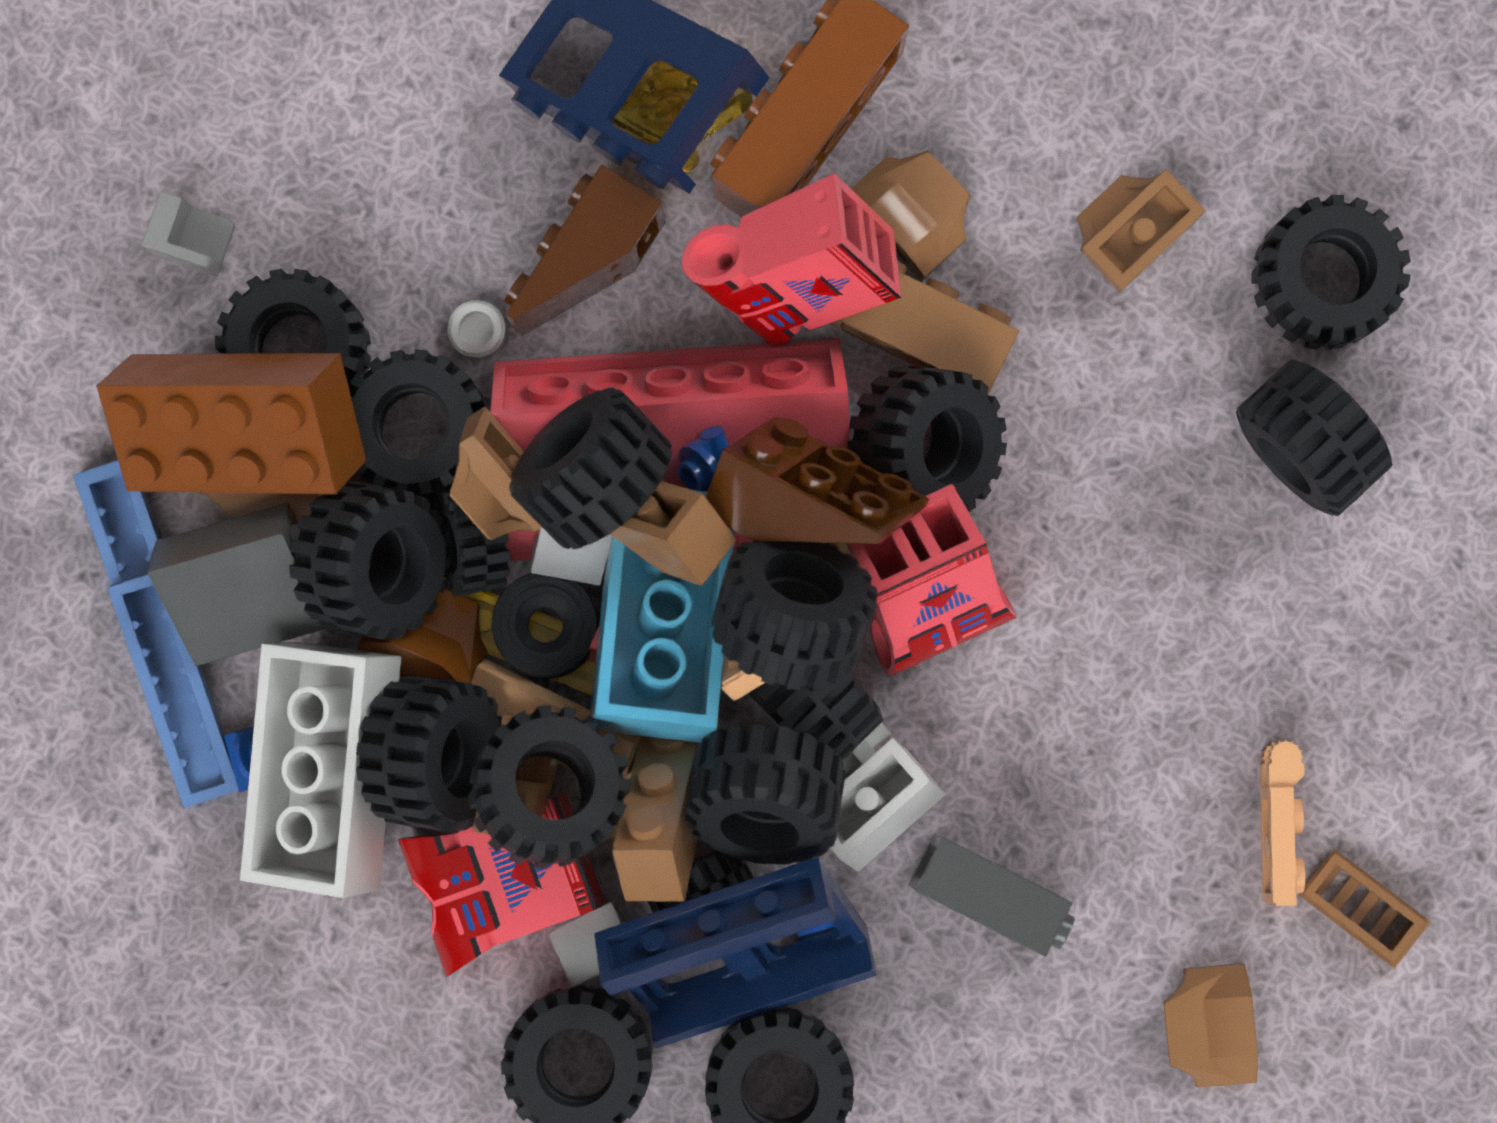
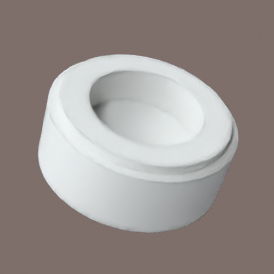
[448,300,507,360]

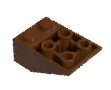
[504,164,665,336]
[706,417,929,544]

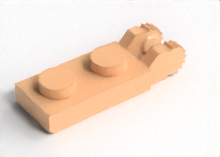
[1260,740,1305,906]

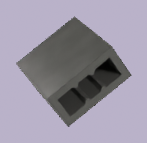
[147,502,328,666]
[909,833,1075,957]

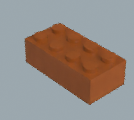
[710,0,909,218]
[96,353,366,494]

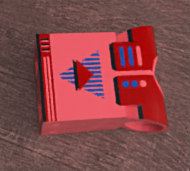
[681,173,902,346]
[847,484,1018,677]
[398,793,605,978]

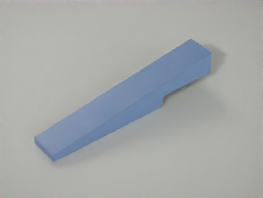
[73,460,239,808]

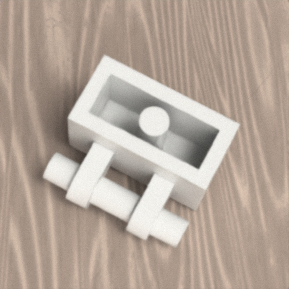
[830,722,946,872]

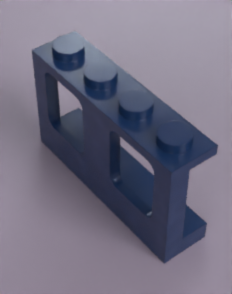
[499,0,770,194]
[594,856,877,1048]

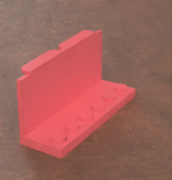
[490,338,850,573]

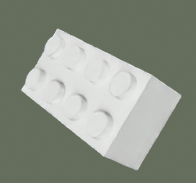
[240,642,401,898]

